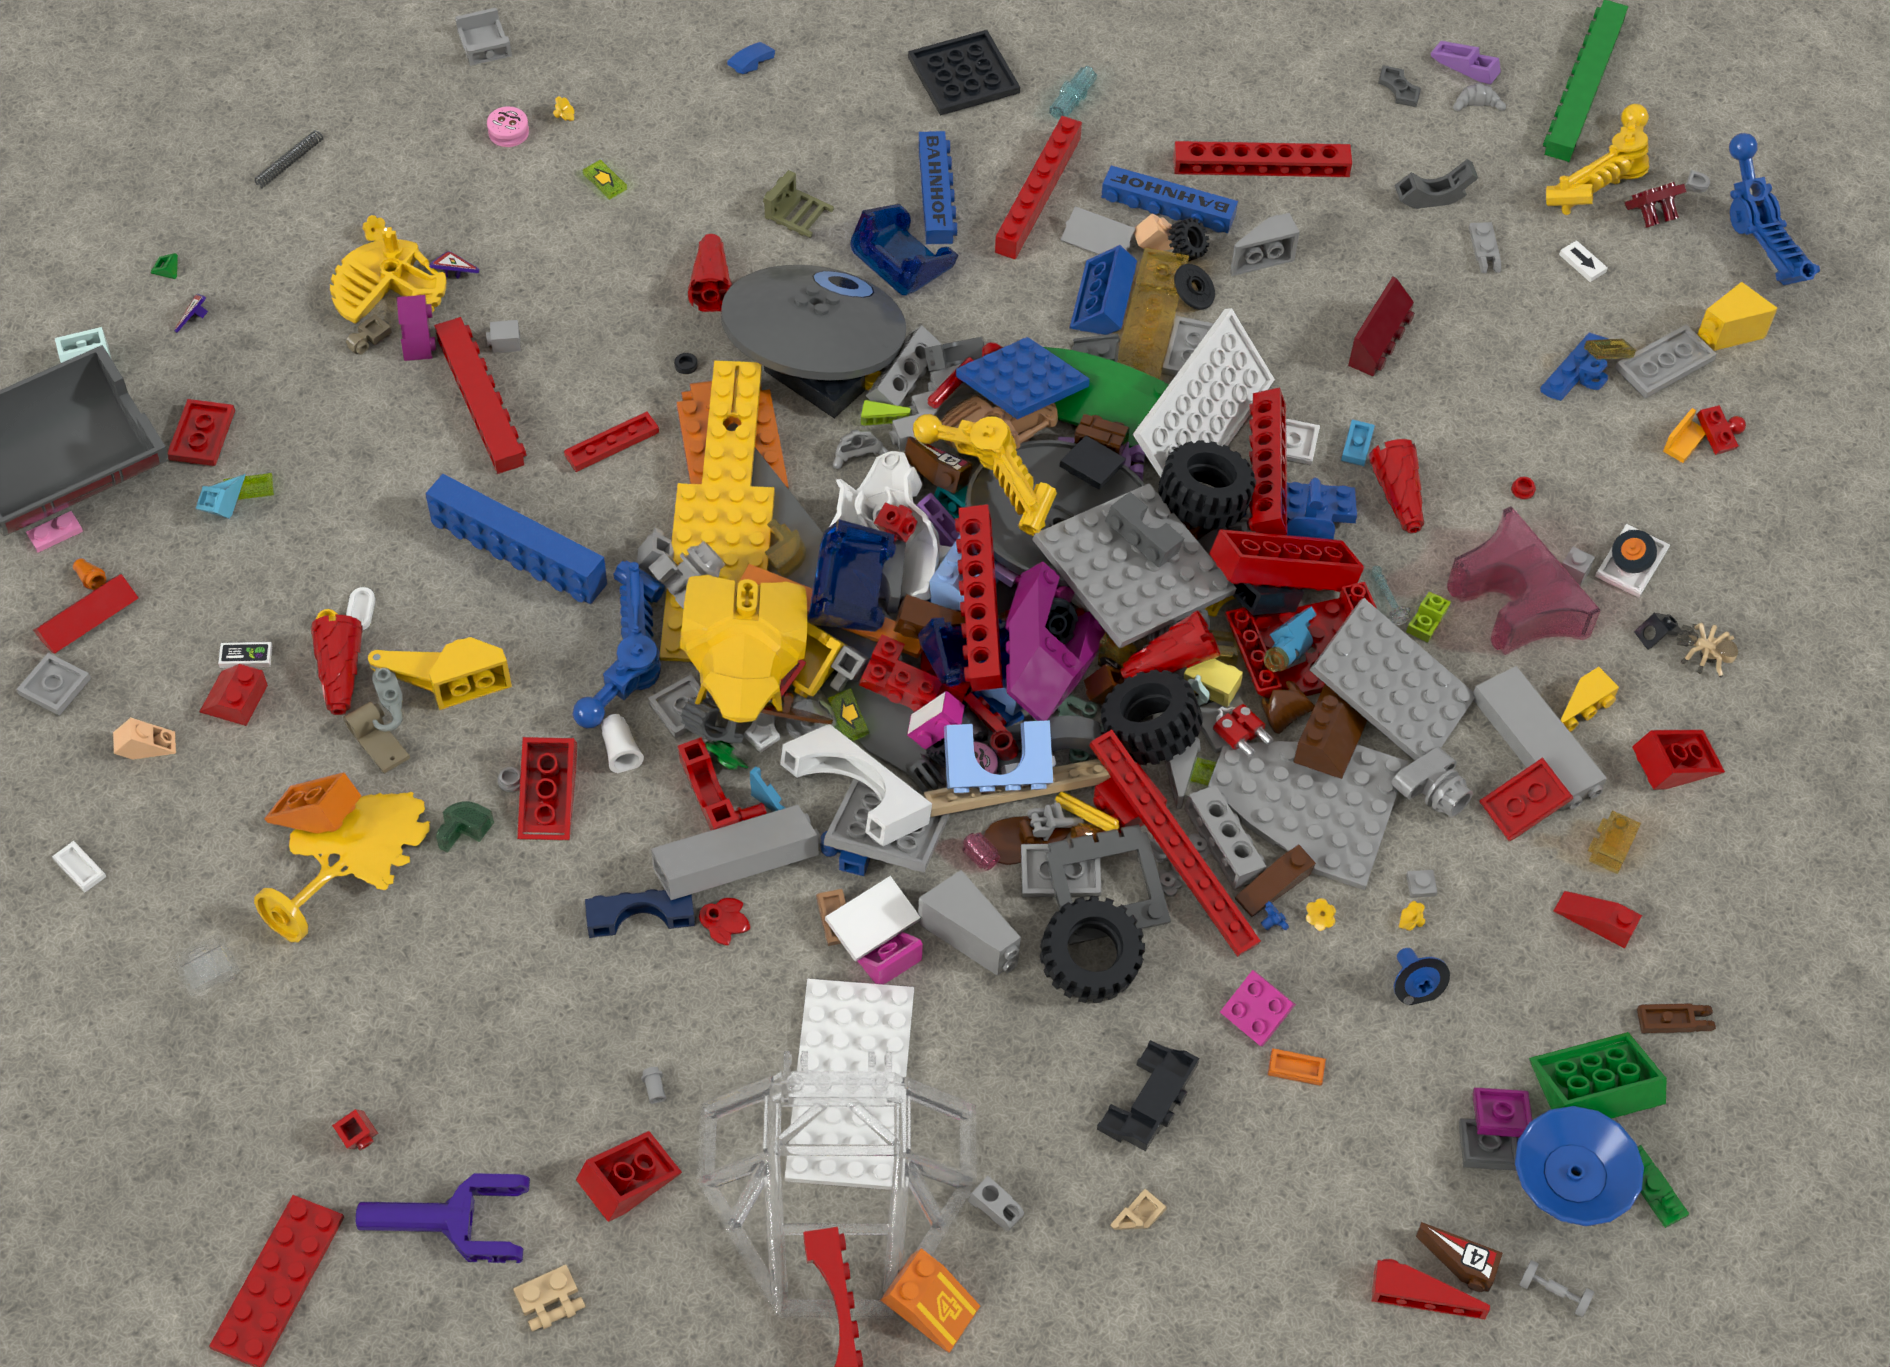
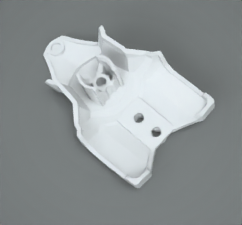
[825,451,940,601]

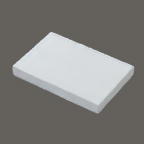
[1595,524,1670,598]
[825,876,921,962]

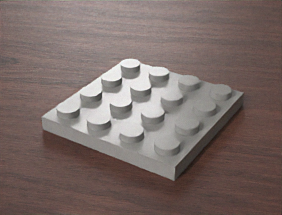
[824,778,951,873]

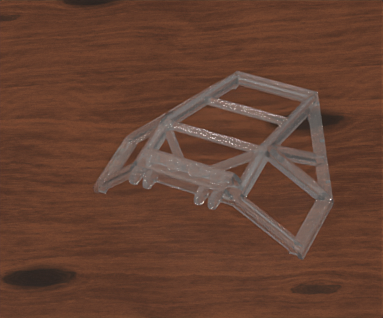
[697,1051,977,1319]

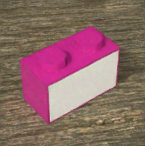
[907,691,965,750]

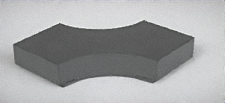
[1378,65,1421,107]

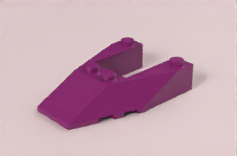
[1006,561,1107,721]

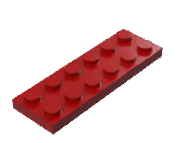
[209,1195,345,1367]

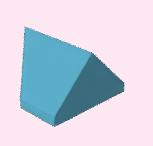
[195,474,246,519]

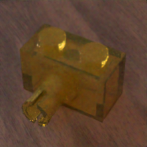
[1588,810,1641,874]

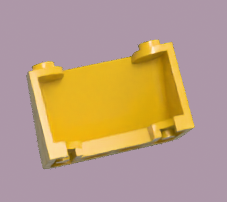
[792,621,848,699]

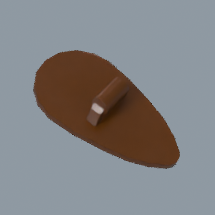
[760,693,833,724]
[983,816,1072,865]

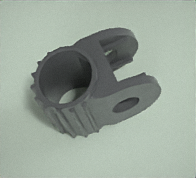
[680,696,744,743]

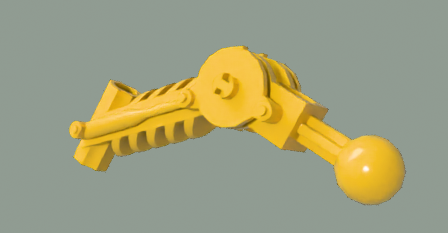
[1546,104,1649,215]
[913,414,1057,536]

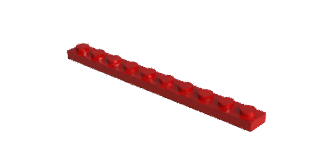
[1089,730,1261,957]

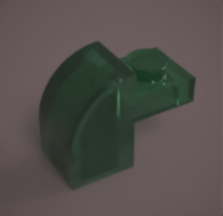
[436,801,494,853]

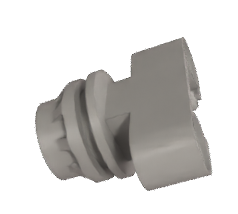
[648,541,726,609]
[1391,747,1473,817]

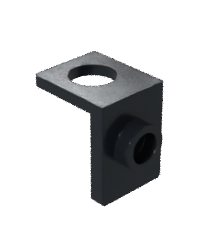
[1634,612,1684,650]

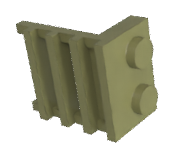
[763,170,834,238]

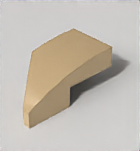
[1110,1189,1167,1230]

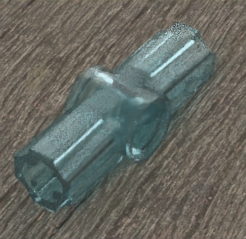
[1049,66,1097,120]

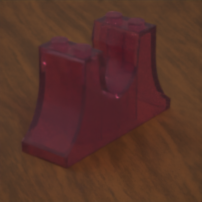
[1447,506,1601,655]

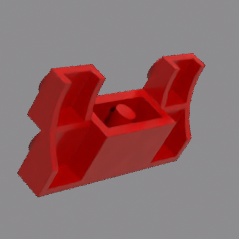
[859,634,971,712]

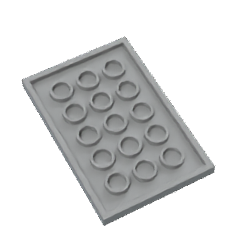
[1310,598,1475,760]

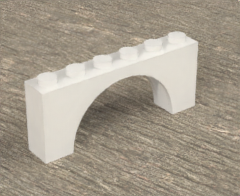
[780,724,932,846]

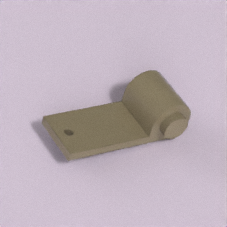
[343,701,410,774]

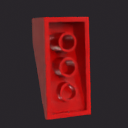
[517,737,577,840]

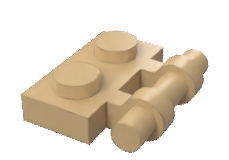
[513,1265,585,1332]

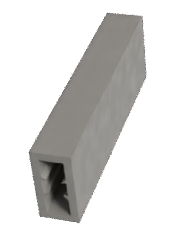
[1473,666,1607,811]
[651,805,821,900]

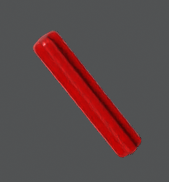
[927,357,974,409]

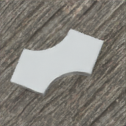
[744,700,780,753]

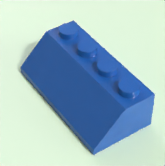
[1070,245,1137,335]

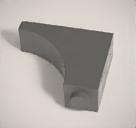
[839,532,906,613]

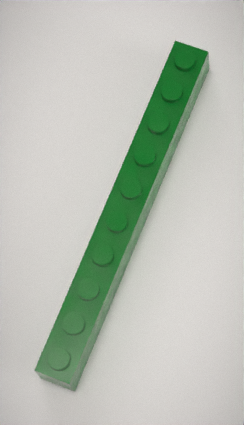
[1543,0,1629,162]

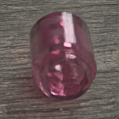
[962,832,1001,871]

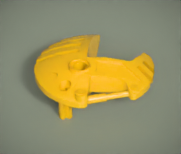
[330,227,447,324]

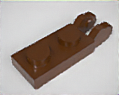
[1637,1003,1716,1034]

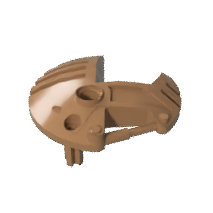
[941,396,1058,449]

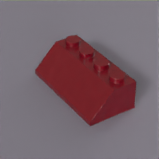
[1348,276,1415,376]

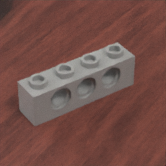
[865,325,941,406]
[1184,785,1266,890]

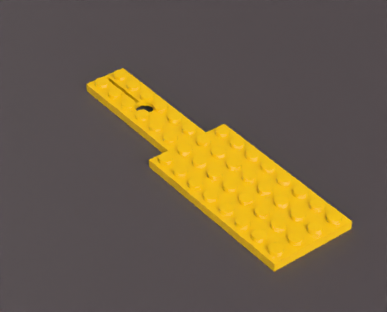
[660,360,775,662]

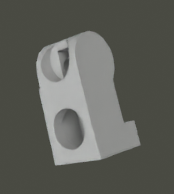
[968,1176,1024,1231]

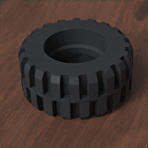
[1158,440,1256,530]
[1100,670,1203,765]
[1040,896,1145,1003]

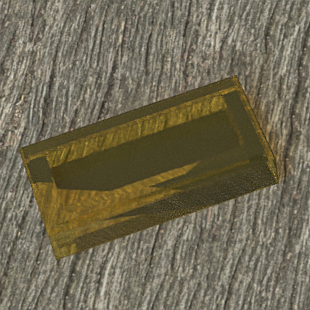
[1584,339,1636,359]

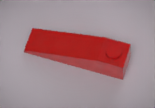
[1371,1259,1490,1320]

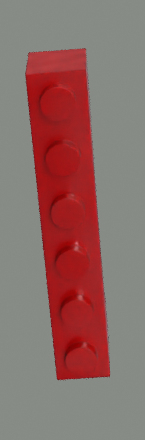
[803,1227,863,1367]

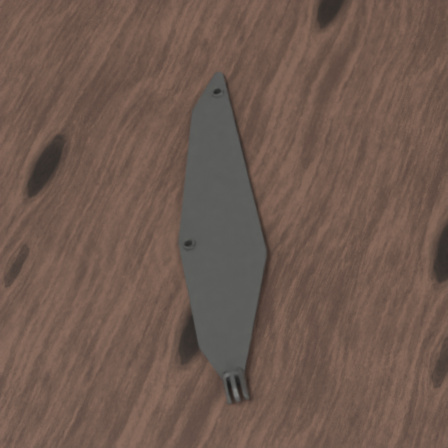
[727,423,946,794]

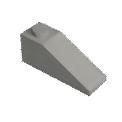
[1164,737,1201,809]

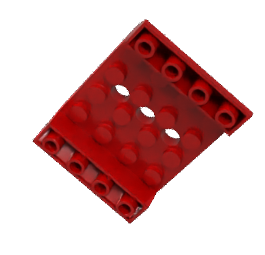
[1225,581,1377,699]

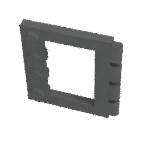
[1045,824,1171,945]

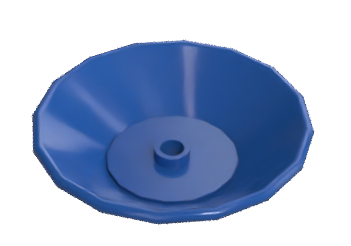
[1515,1106,1644,1226]

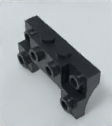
[1097,1040,1200,1152]

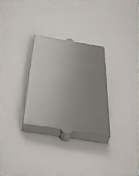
[1061,206,1136,254]

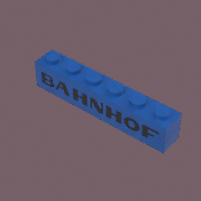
[918,131,957,245]
[1101,165,1238,233]

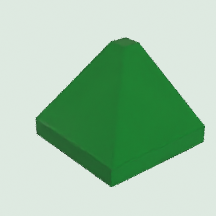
[151,253,178,279]

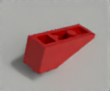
[1553,891,1642,949]

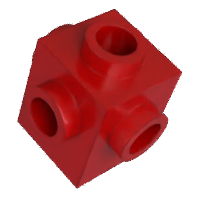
[874,502,918,543]

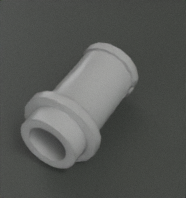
[641,1067,667,1104]

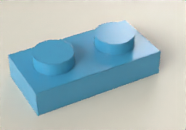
[1341,420,1375,466]

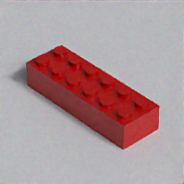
[1209,529,1365,592]

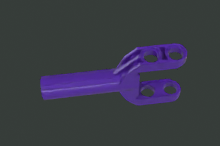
[356,1173,530,1263]

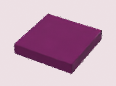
[1473,1087,1533,1137]

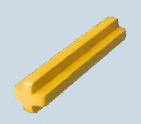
[1055,791,1120,831]

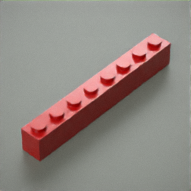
[995,116,1082,260]
[434,317,527,474]

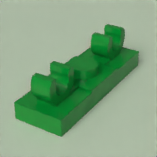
[1637,1145,1689,1228]

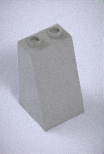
[918,870,1021,976]

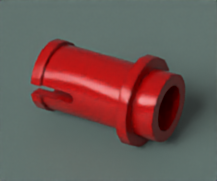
[735,803,767,822]

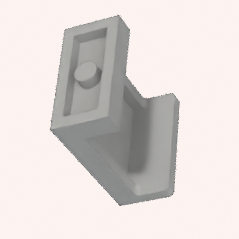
[455,8,512,66]

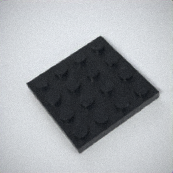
[908,30,1020,116]

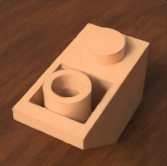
[1134,213,1174,253]
[113,717,176,760]

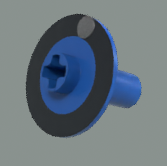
[1394,948,1450,1005]

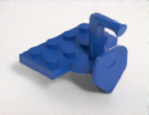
[1287,477,1357,540]

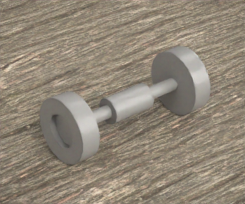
[1519,1260,1594,1317]

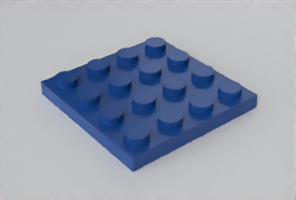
[956,337,1089,420]

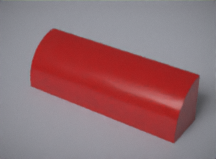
[33,574,138,654]

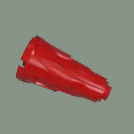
[688,234,733,312]
[1369,439,1424,534]
[1120,610,1221,679]
[311,614,363,715]

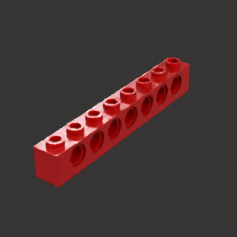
[1173,141,1352,177]
[1249,387,1287,535]
[955,504,1003,691]

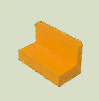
[1663,408,1706,463]

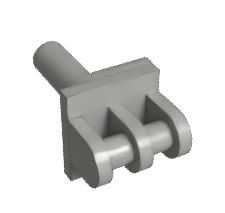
[1027,803,1084,841]

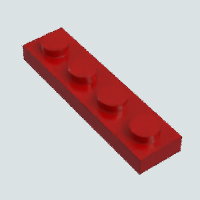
[564,411,659,472]

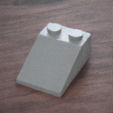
[1230,213,1300,276]

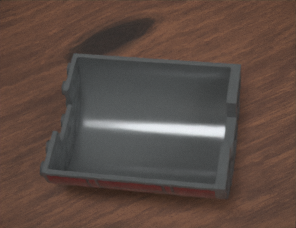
[0,345,168,536]

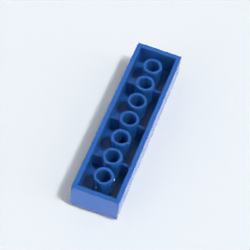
[425,474,608,604]

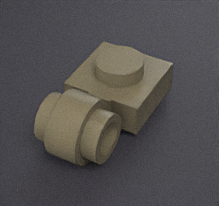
[346,314,392,355]

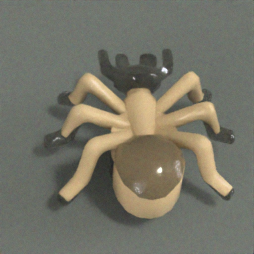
[1676,623,1738,678]

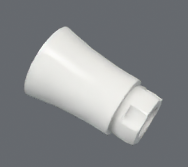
[601,714,644,773]

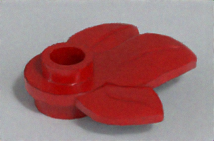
[699,898,751,946]

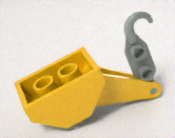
[368,637,512,732]

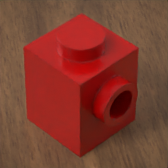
[332,1109,378,1151]

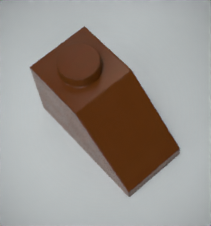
[1083,664,1124,705]

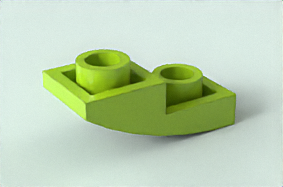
[1406,591,1451,643]

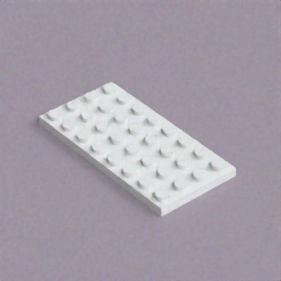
[1133,308,1275,483]
[785,979,914,1190]

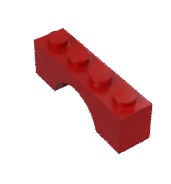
[677,737,739,830]

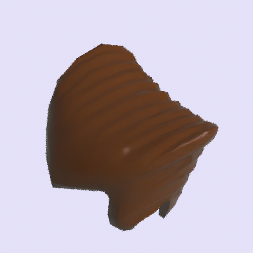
[1261,681,1315,734]

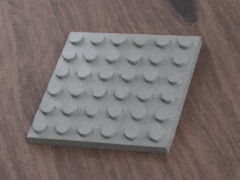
[1032,484,1237,648]

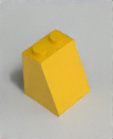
[1697,282,1778,351]

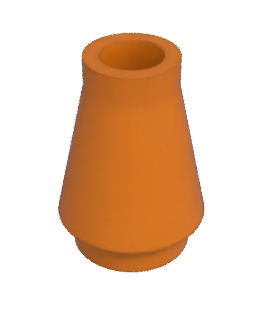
[73,558,106,590]

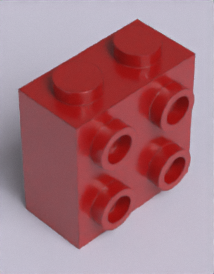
[1093,763,1167,835]

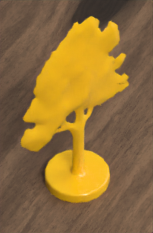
[254,792,430,942]

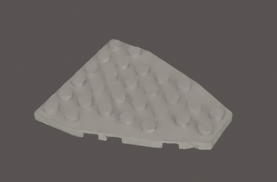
[1208,741,1408,890]

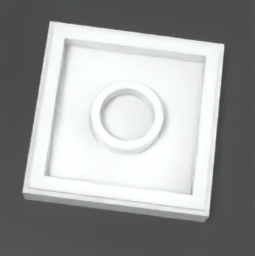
[1286,419,1320,465]

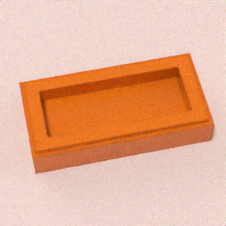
[1268,1048,1326,1086]

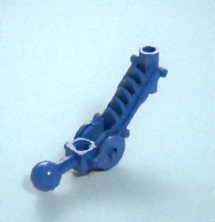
[1729,133,1820,285]
[572,561,665,729]

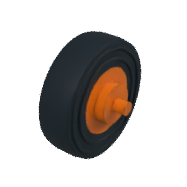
[1612,530,1657,573]

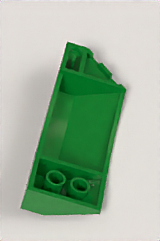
[1044,347,1169,456]

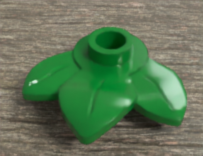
[705,740,749,770]

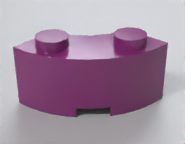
[397,295,437,361]

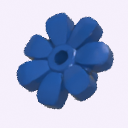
[1261,901,1289,930]

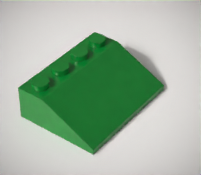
[1529,1032,1667,1119]

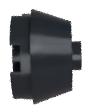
[1045,598,1078,644]

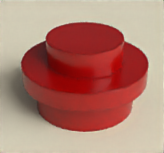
[1511,476,1536,499]

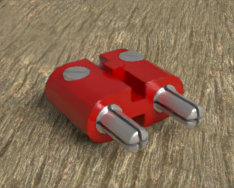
[1213,704,1273,757]

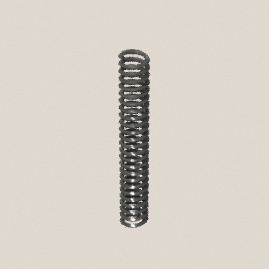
[255,130,324,189]

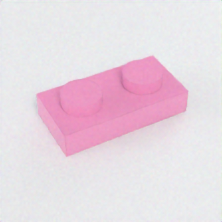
[26,511,83,552]

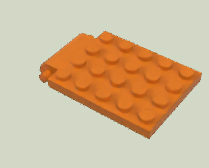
[677,377,789,489]

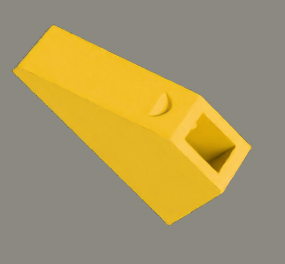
[1560,667,1619,732]

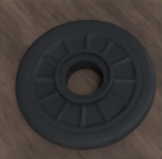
[1174,264,1215,310]

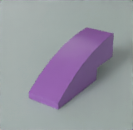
[1431,41,1501,85]

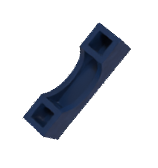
[585,889,695,938]

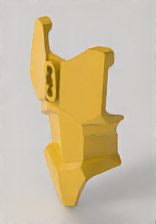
[680,575,807,723]

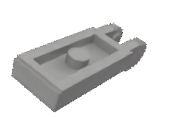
[1469,222,1501,273]

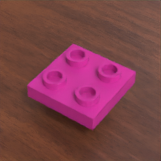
[1220,970,1296,1046]

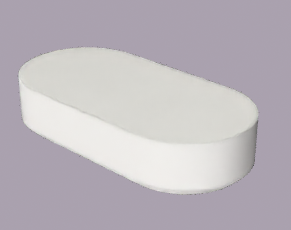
[346,587,375,630]

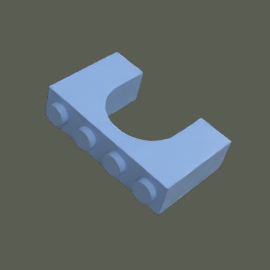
[944,720,1053,793]

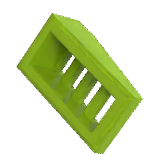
[861,400,911,426]

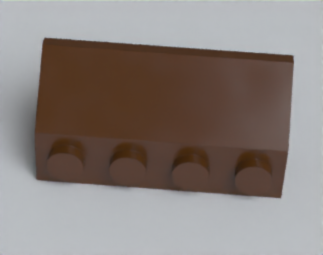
[1294,684,1368,779]

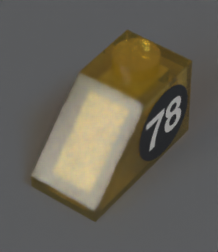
[1098,632,1137,670]

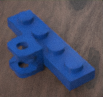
[1540,332,1610,401]

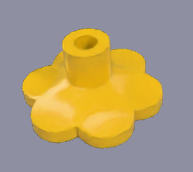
[553,96,574,121]
[363,215,387,241]
[1306,898,1336,931]
[1399,901,1425,931]

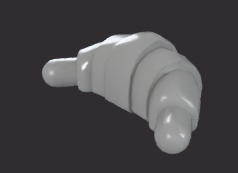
[1453,83,1506,111]
[833,429,889,469]

